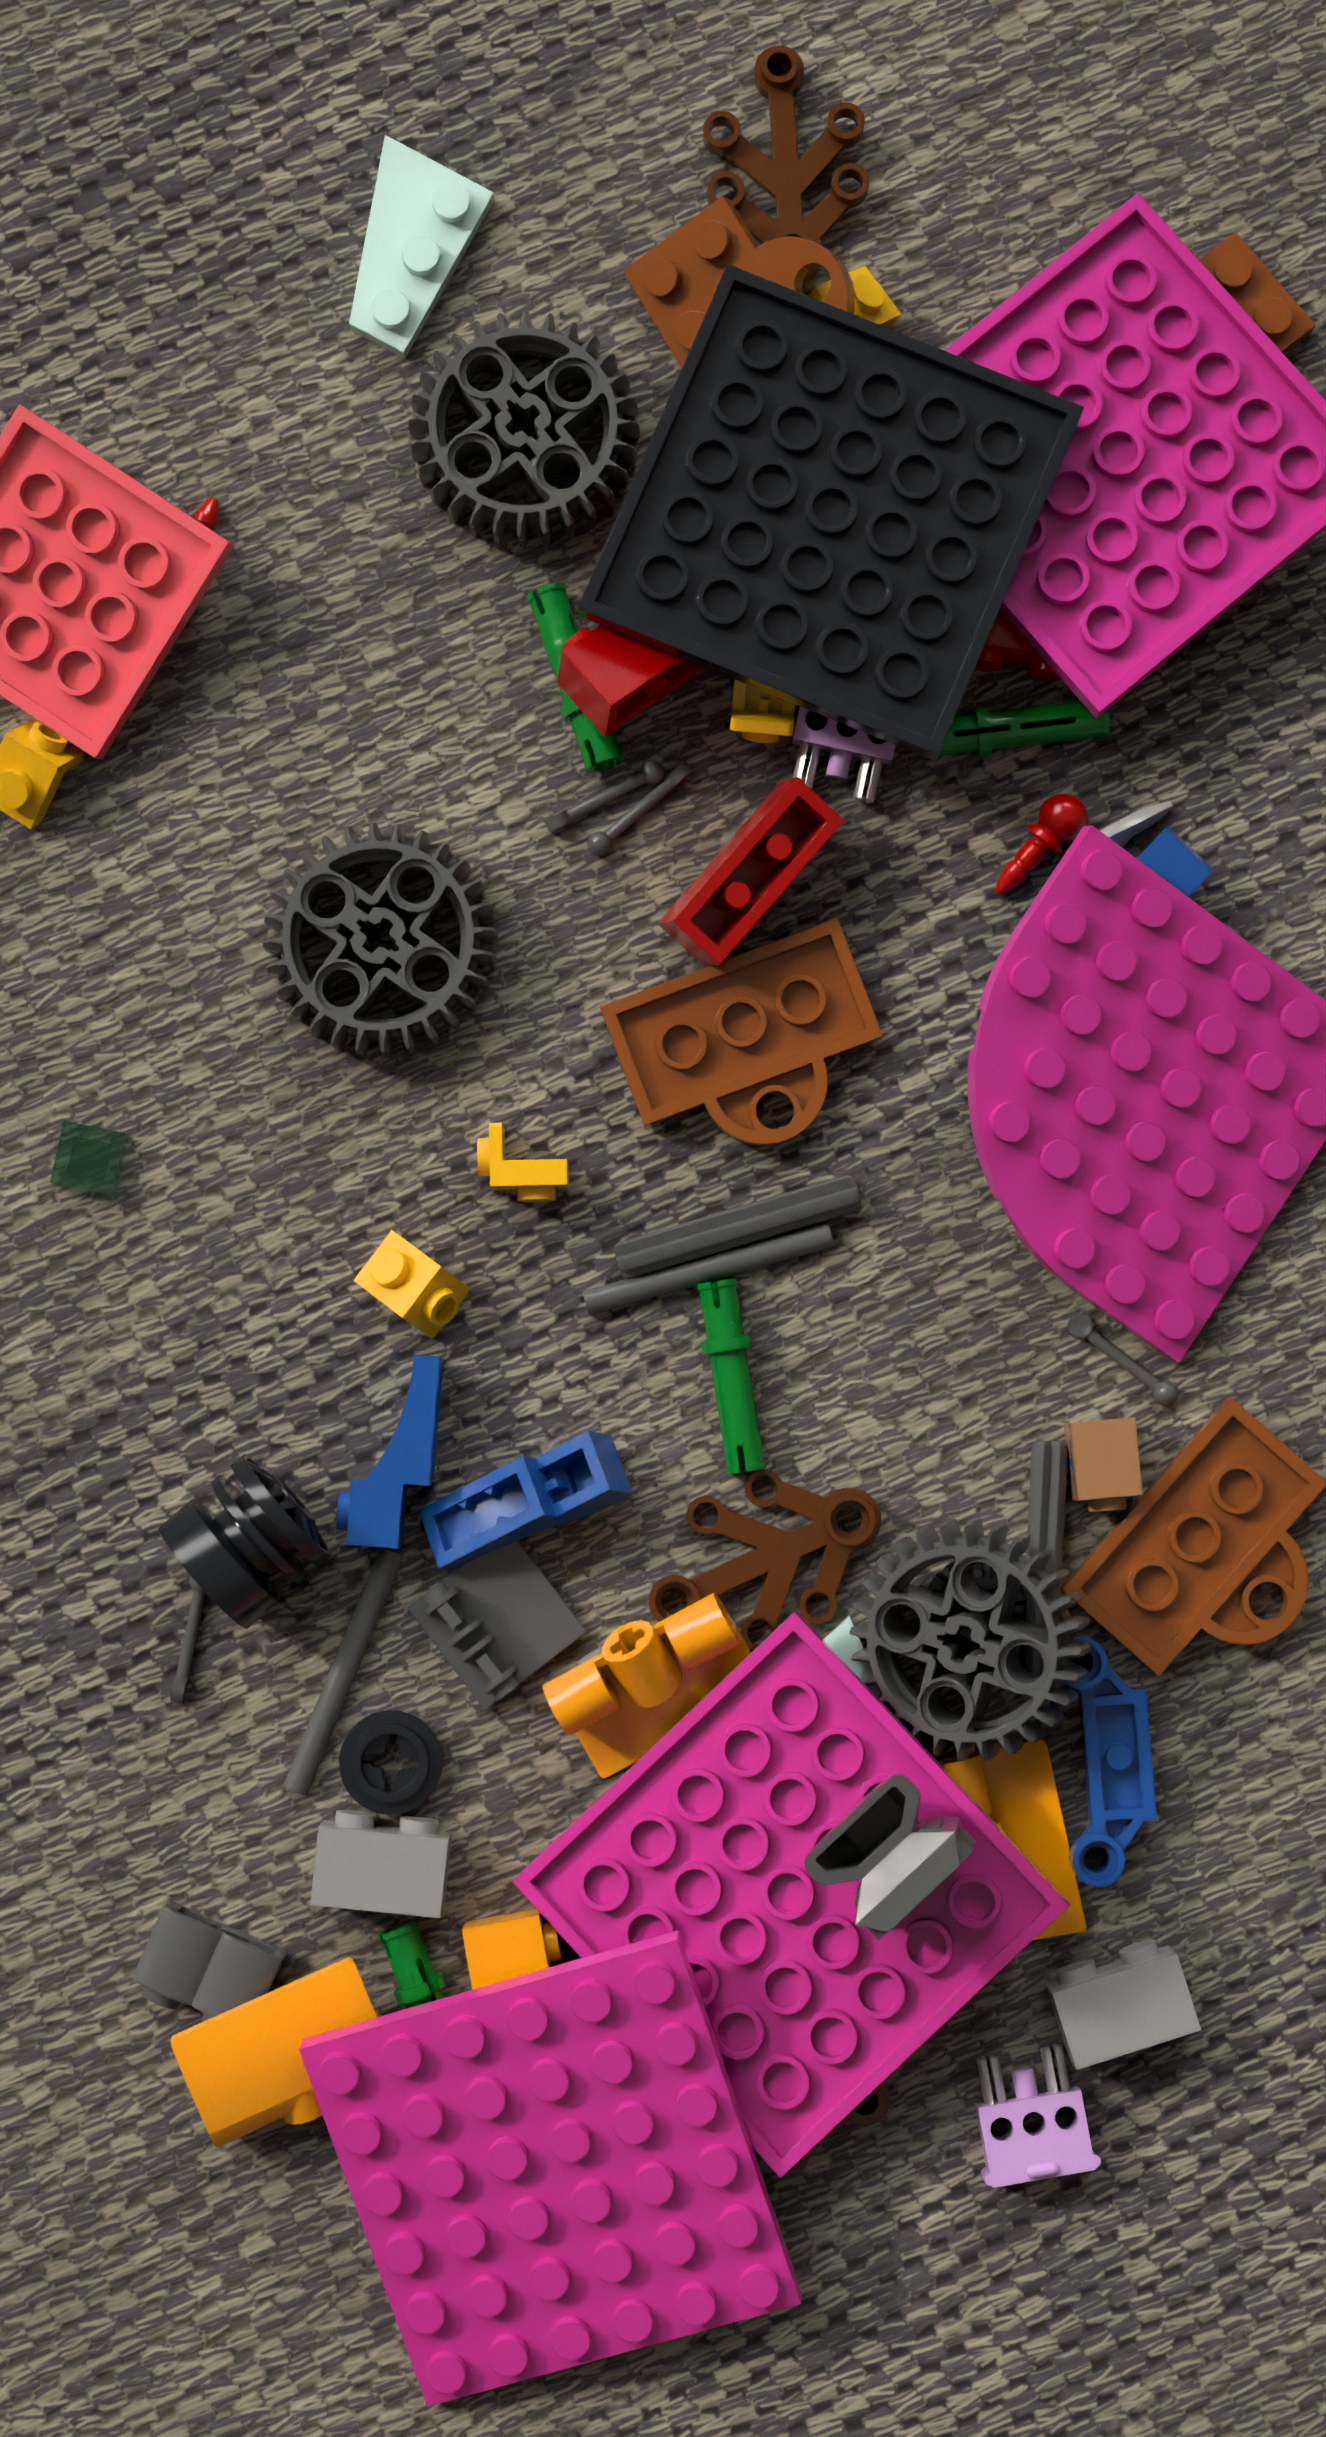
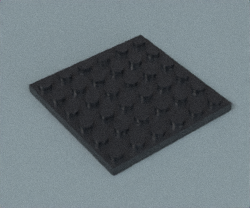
[578,264,1084,761]

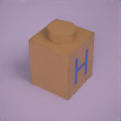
[1064,1417,1143,1512]

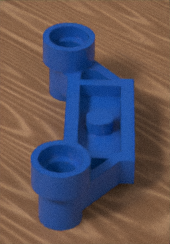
[1065,1636,1157,1887]

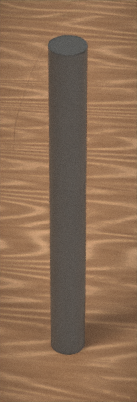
[582,1222,834,1316]
[283,1547,404,1795]

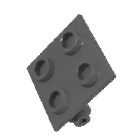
[407,1540,587,1710]

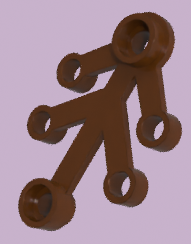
[703,46,869,282]
[649,1469,881,1651]

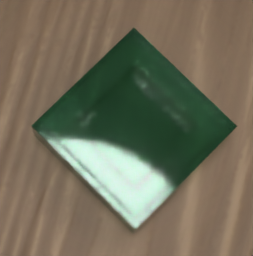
[50,1121,129,1197]

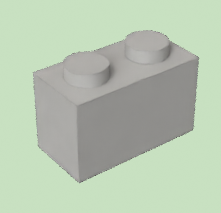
[310,1810,452,1918]
[1045,1940,1201,2070]

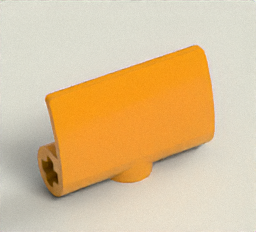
[542,1592,751,1778]
[937,1740,1087,1940]
[170,1957,380,2148]

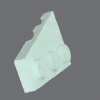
[349,135,495,359]

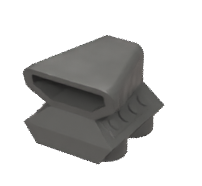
[804,1774,977,1940]

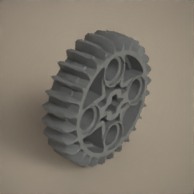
[408,310,640,549]
[262,822,498,1058]
[849,1518,1092,1761]

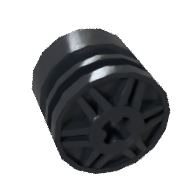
[158,1454,332,1629]

